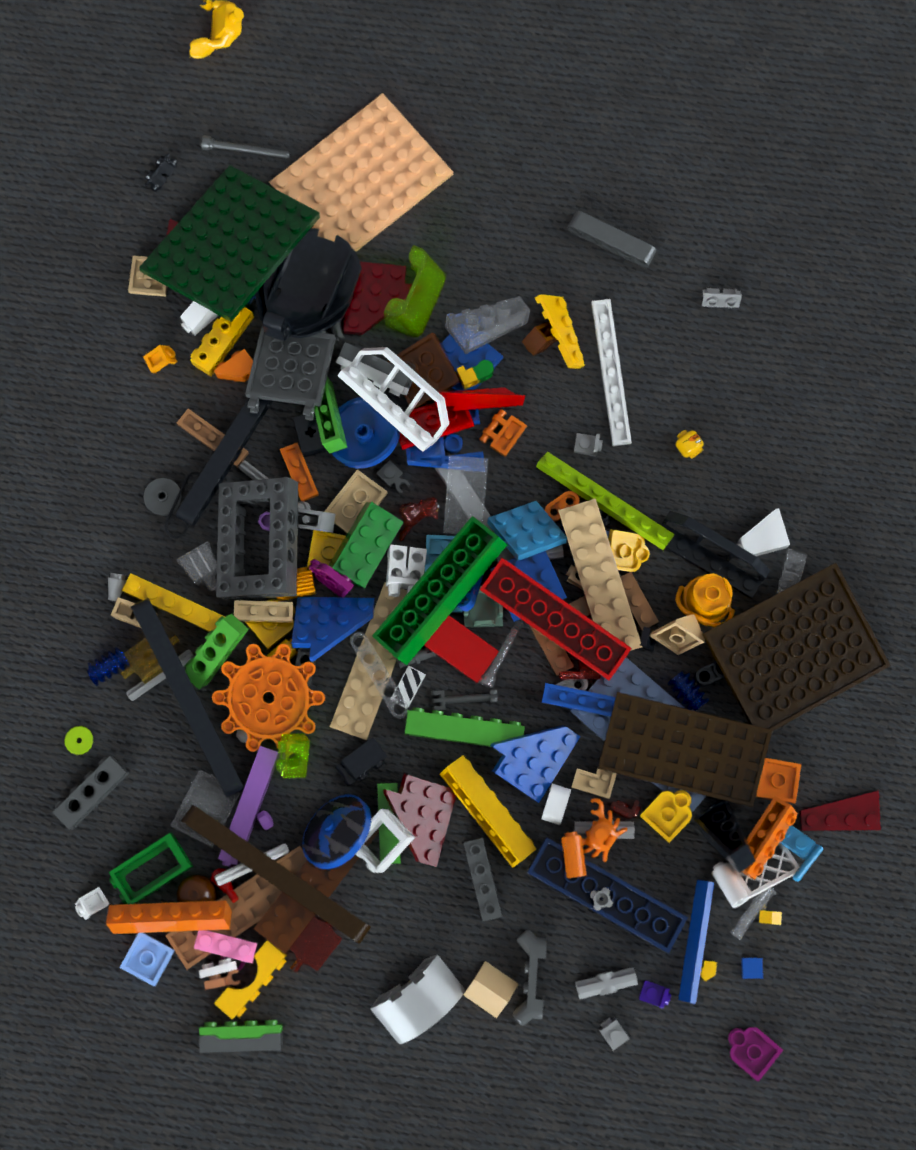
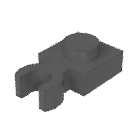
[376,460,410,495]

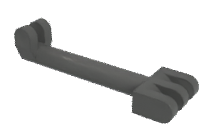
[431,690,498,711]

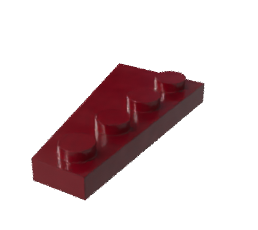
[800,790,881,831]

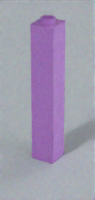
[218,746,280,868]

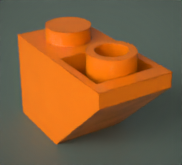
[213,349,253,382]

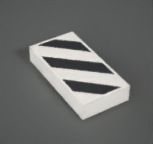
[390,666,426,709]

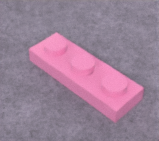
[194,930,258,963]

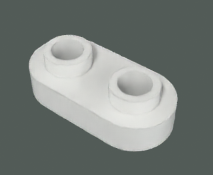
[199,958,237,978]

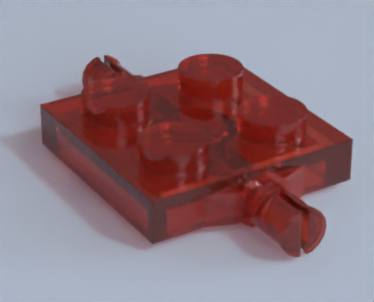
[289,916,343,973]

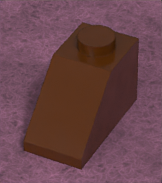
[522,322,557,356]

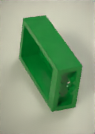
[109,833,194,905]

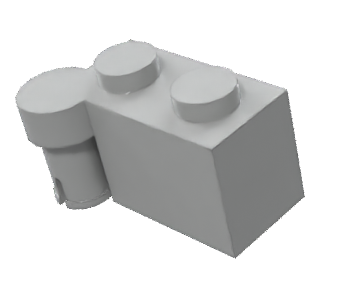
[298,501,336,533]

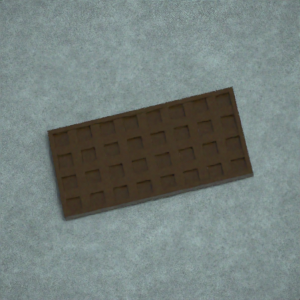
[598,691,772,807]

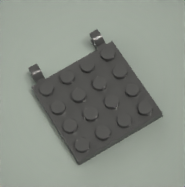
[245,326,336,421]

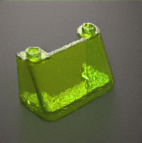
[384,245,446,337]

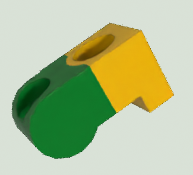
[457,360,494,390]

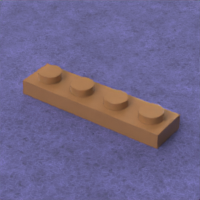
[177,409,249,468]

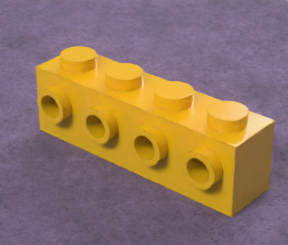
[190,307,254,377]

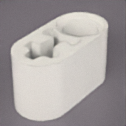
[541,783,571,825]

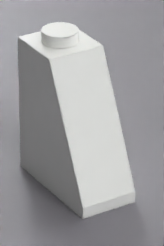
[180,301,219,335]
[736,508,790,556]

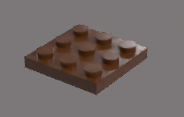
[387,332,461,410]

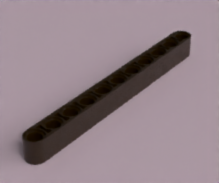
[181,804,371,944]

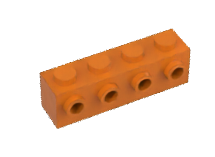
[742,796,798,880]

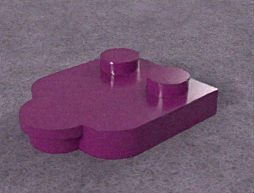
[309,559,354,598]
[728,1027,783,1082]

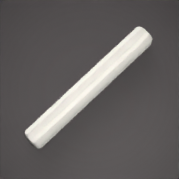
[215,844,289,886]

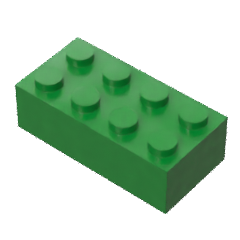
[329,502,403,588]

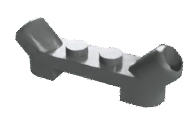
[512,929,547,1026]

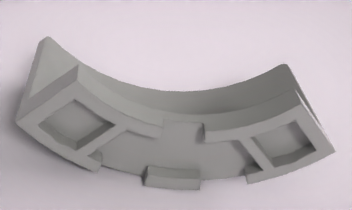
[370,954,465,1044]

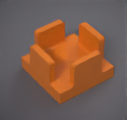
[756,758,801,804]

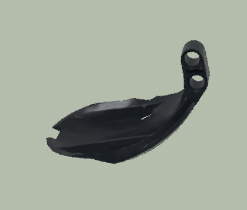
[255,228,362,341]

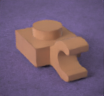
[204,969,241,990]

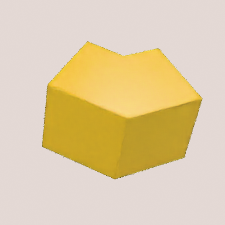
[759,910,782,925]
[700,960,717,981]

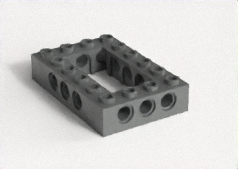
[216,477,298,601]

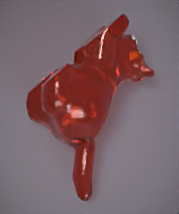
[399,497,439,542]

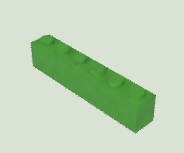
[405,707,525,747]

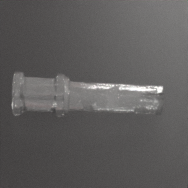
[730,883,777,940]

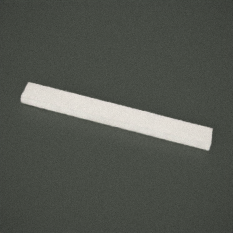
[591,299,632,446]

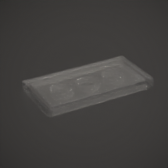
[443,456,489,534]

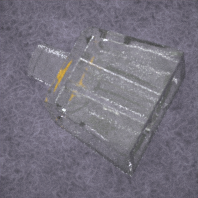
[176,541,217,591]

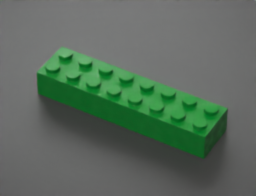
[372,516,507,665]

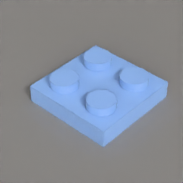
[120,933,175,987]

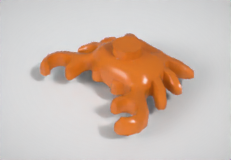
[577,798,628,862]

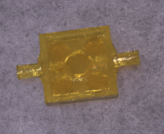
[121,634,180,684]

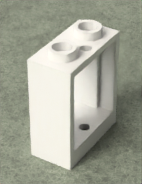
[356,809,415,873]

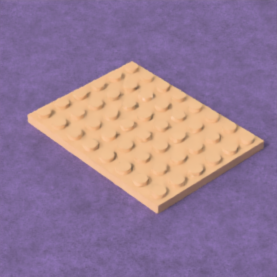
[269,93,453,252]

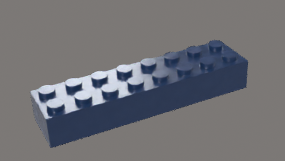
[527,837,688,953]

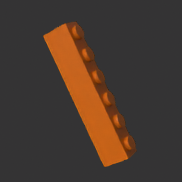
[106,900,232,934]

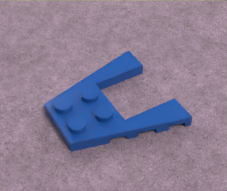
[406,409,485,472]

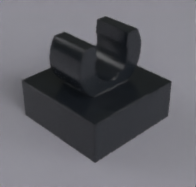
[637,627,656,651]

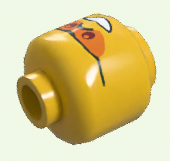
[675,430,704,459]

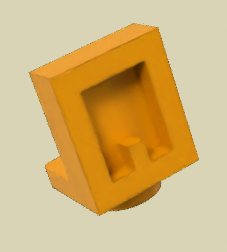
[143,345,178,373]

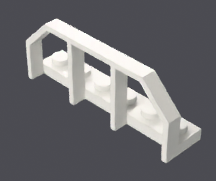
[338,347,449,452]

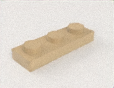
[234,600,293,623]

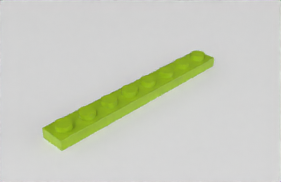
[536,452,675,550]

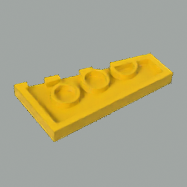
[535,295,585,369]

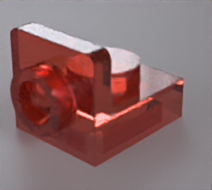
[608,800,641,820]

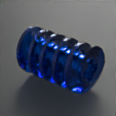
[87,647,131,686]
[667,670,710,711]

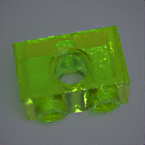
[276,733,310,778]

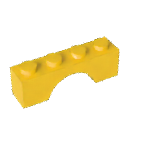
[214,940,287,1019]

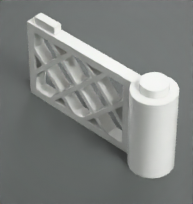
[712,843,799,908]

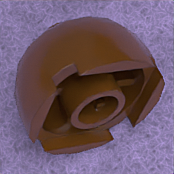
[177,874,217,902]

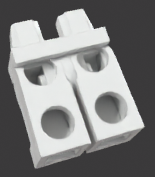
[386,544,427,597]

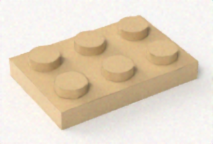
[324,470,388,533]

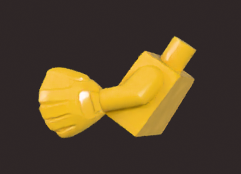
[190,0,244,59]

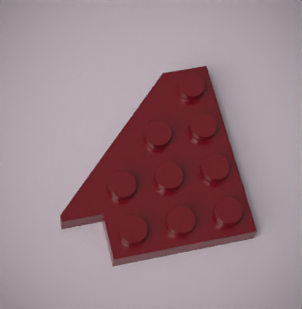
[343,262,420,335]

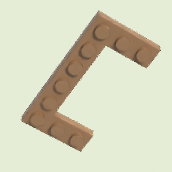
[529,572,659,676]

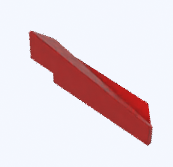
[434,387,525,411]

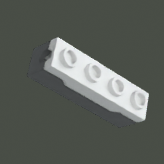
[336,342,413,397]

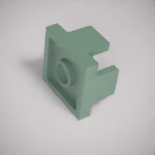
[463,586,503,628]

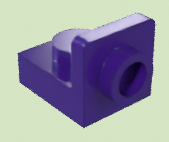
[639,980,671,1008]

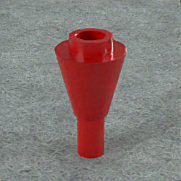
[210,868,239,903]

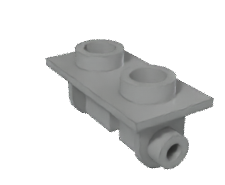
[702,288,742,308]

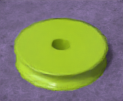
[64,726,93,755]

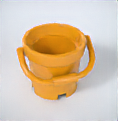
[675,573,735,627]

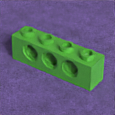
[185,614,249,690]

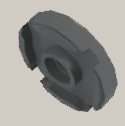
[143,478,182,516]

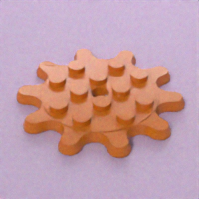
[212,644,325,752]

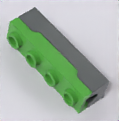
[199,1020,283,1053]

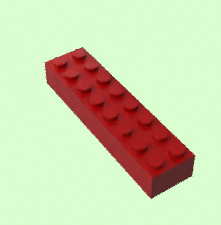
[480,558,632,681]

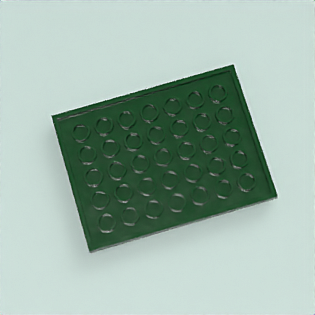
[139,165,320,322]

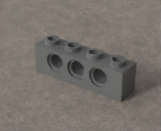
[52,756,130,830]
[463,838,502,922]

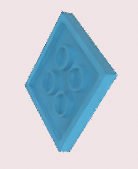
[487,501,567,561]

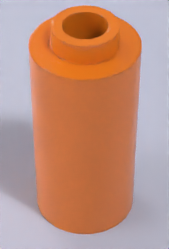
[561,832,587,878]

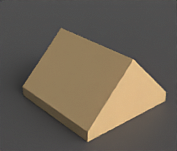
[650,614,705,655]
[463,961,518,1018]

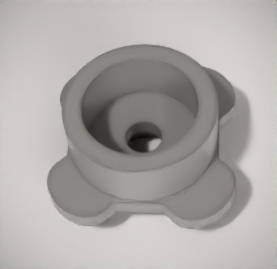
[590,888,613,910]

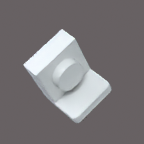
[75,887,109,920]

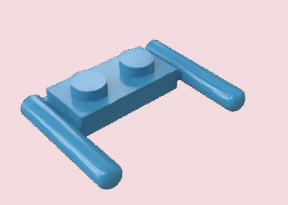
[779,825,824,882]

